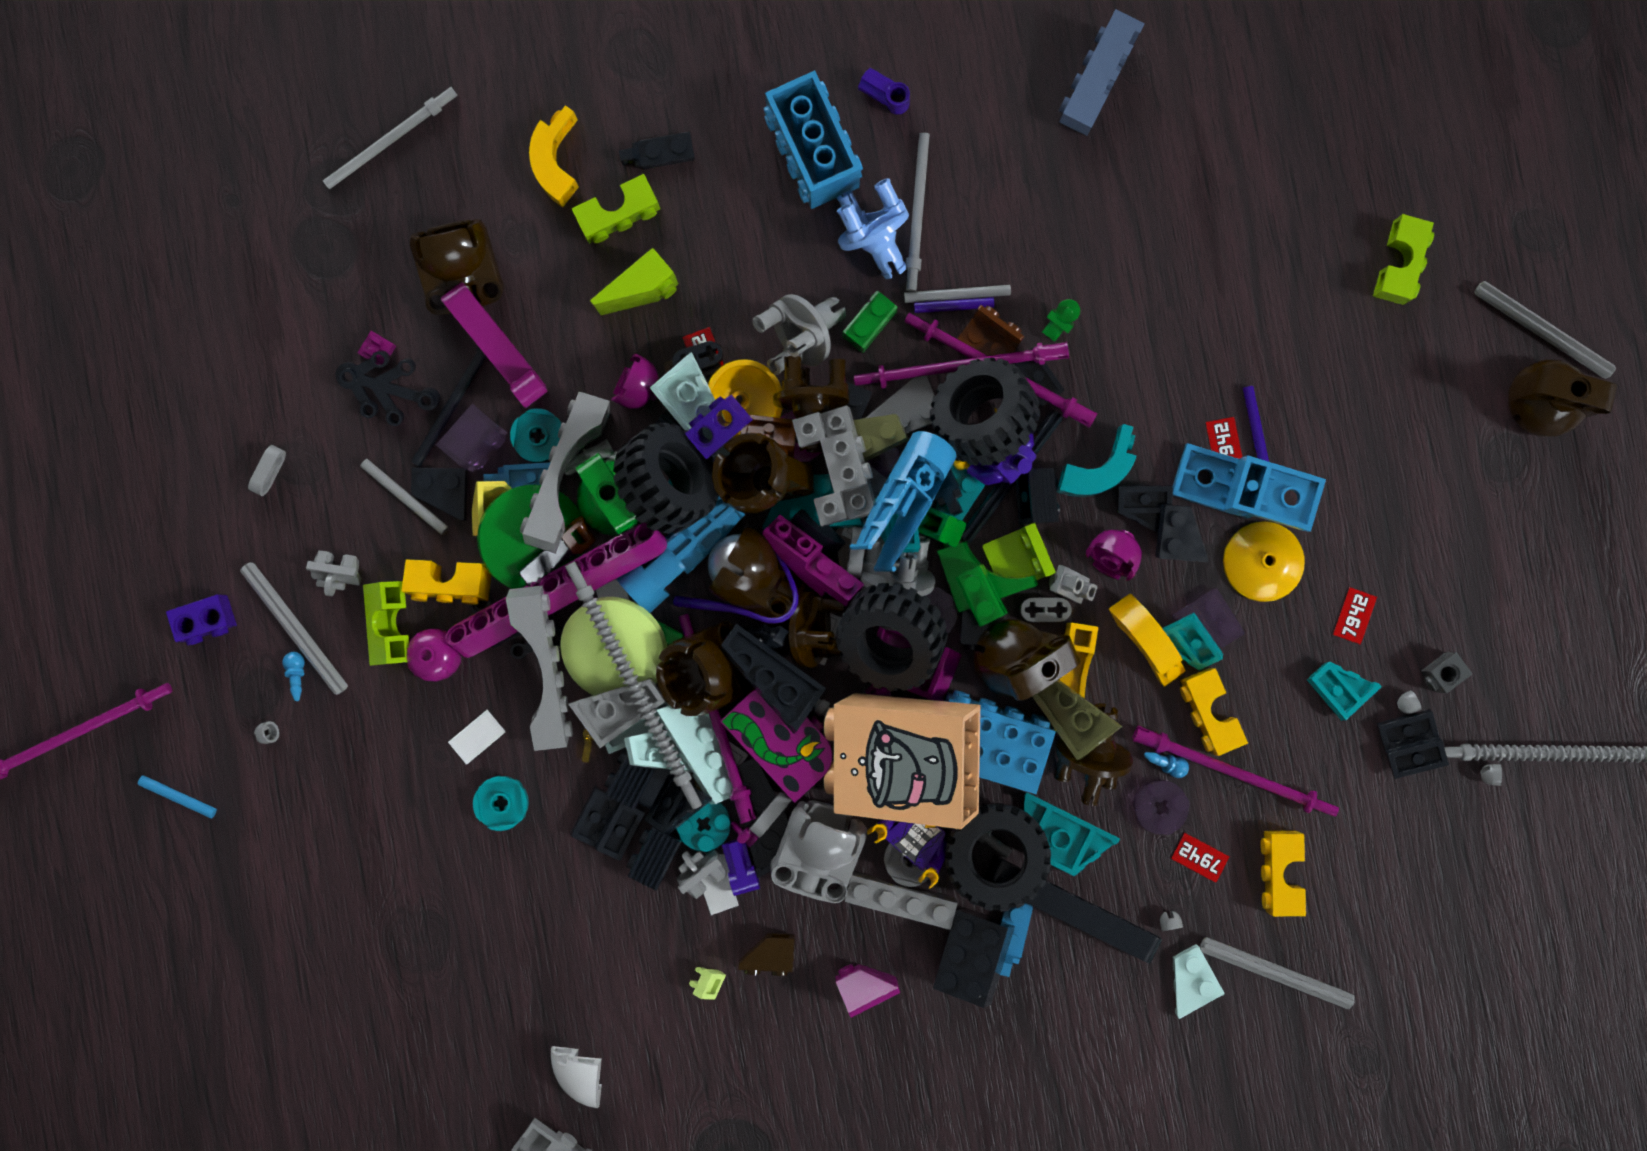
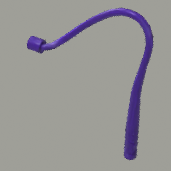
[673,552,798,623]

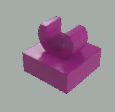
[357,331,396,368]

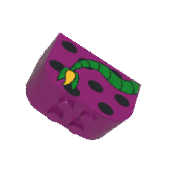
[720,690,832,803]

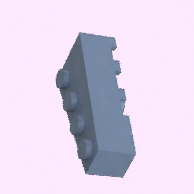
[1059,9,1145,136]

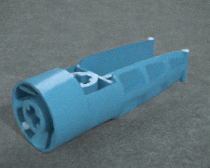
[850,431,957,572]
[616,497,745,613]

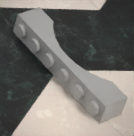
[520,391,610,554]
[506,585,573,751]

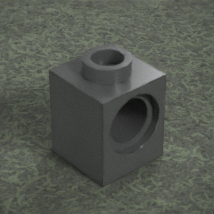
[1421,652,1472,693]

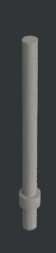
[323,87,458,189]
[905,133,930,292]

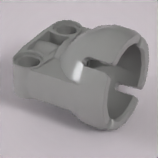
[770,800,867,903]

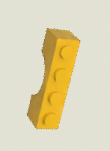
[1051,623,1098,731]

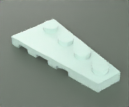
[650,352,734,463]
[655,705,733,805]

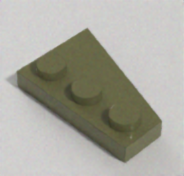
[853,414,909,462]
[1032,680,1123,760]

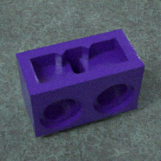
[685,395,753,459]
[166,594,237,646]

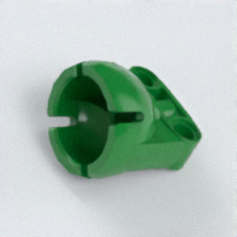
[575,452,641,537]

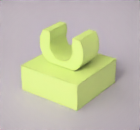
[689,967,726,1000]

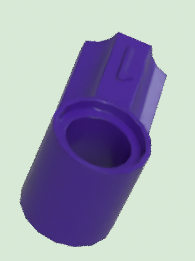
[858,68,910,115]
[722,839,760,896]

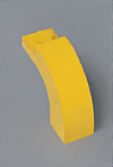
[529,105,579,208]
[1109,593,1186,687]

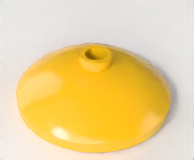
[708,360,783,437]
[1223,522,1305,602]

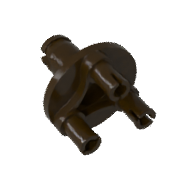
[773,356,849,453]
[780,591,850,667]
[1054,703,1133,806]

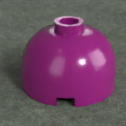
[611,353,659,409]
[1086,530,1142,581]
[406,628,461,682]

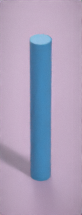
[138,775,217,819]

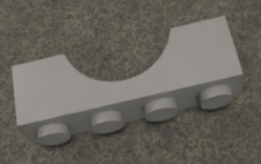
[844,871,957,930]

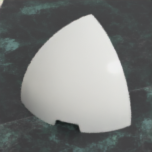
[551,1046,602,1108]

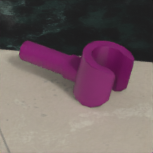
[730,821,759,847]

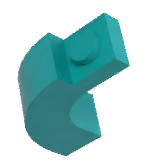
[1056,424,1137,497]

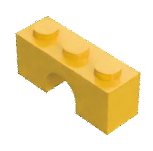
[401,560,492,605]
[1180,668,1248,756]
[1261,831,1306,917]

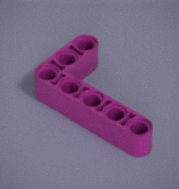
[440,281,548,408]

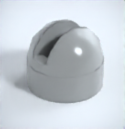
[1397,690,1422,714]
[254,721,279,744]
[1480,764,1502,786]
[1160,910,1183,931]

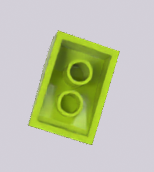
[590,248,678,315]

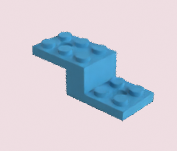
[1173,443,1326,532]

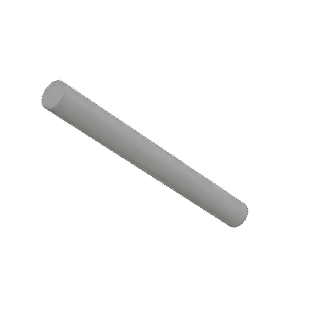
[904,285,1011,303]
[360,459,449,535]

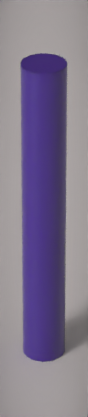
[914,297,994,313]
[1243,386,1269,462]

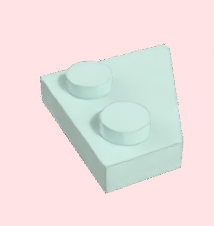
[1172,944,1225,1019]

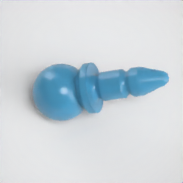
[282,652,305,701]
[1144,752,1189,778]

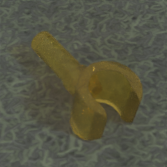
[582,728,594,762]

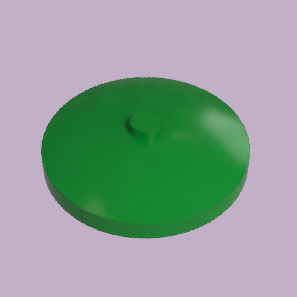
[477,485,586,589]

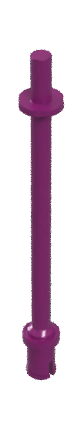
[904,313,1098,428]
[854,341,1069,388]
[678,614,757,824]
[0,683,172,780]
[1132,725,1339,817]

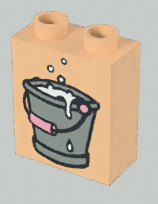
[824,693,980,829]

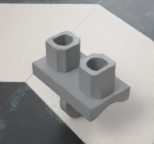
[306,550,362,596]
[1049,565,1097,604]
[676,849,726,899]

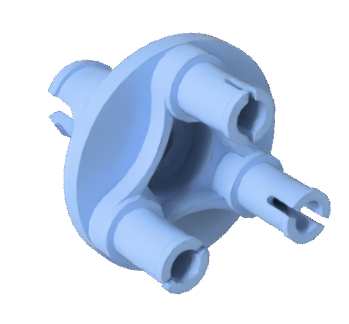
[837,178,909,279]

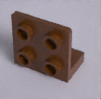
[957,305,1024,356]
[741,415,796,458]

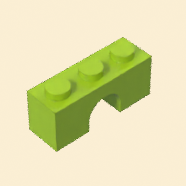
[572,174,660,244]
[1373,214,1434,305]
[363,581,409,666]

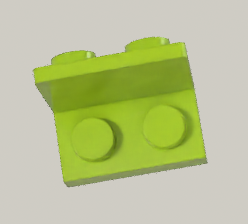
[982,523,1056,580]

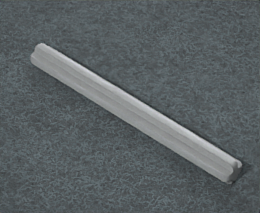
[1474,281,1616,379]
[240,562,348,695]
[1200,937,1355,1009]

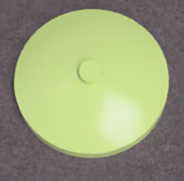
[561,597,667,695]

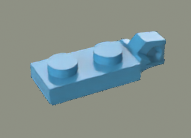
[483,462,560,490]
[1000,903,1033,977]

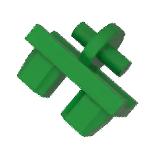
[1042,299,1080,342]

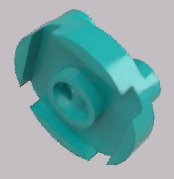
[510,409,562,463]
[473,776,529,831]
[676,802,731,852]

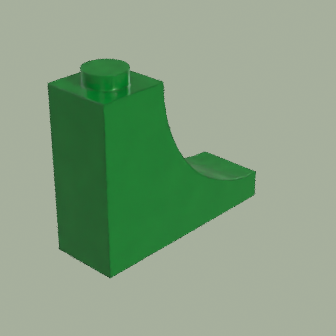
[937,542,1038,612]

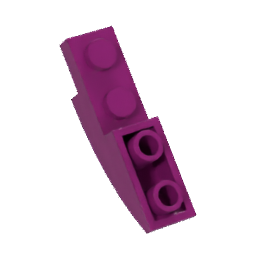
[763,515,864,607]

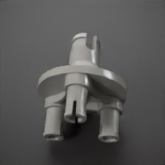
[753,294,846,375]
[859,536,935,631]

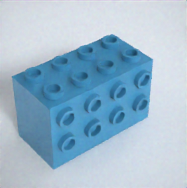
[763,70,863,209]
[944,690,1056,794]

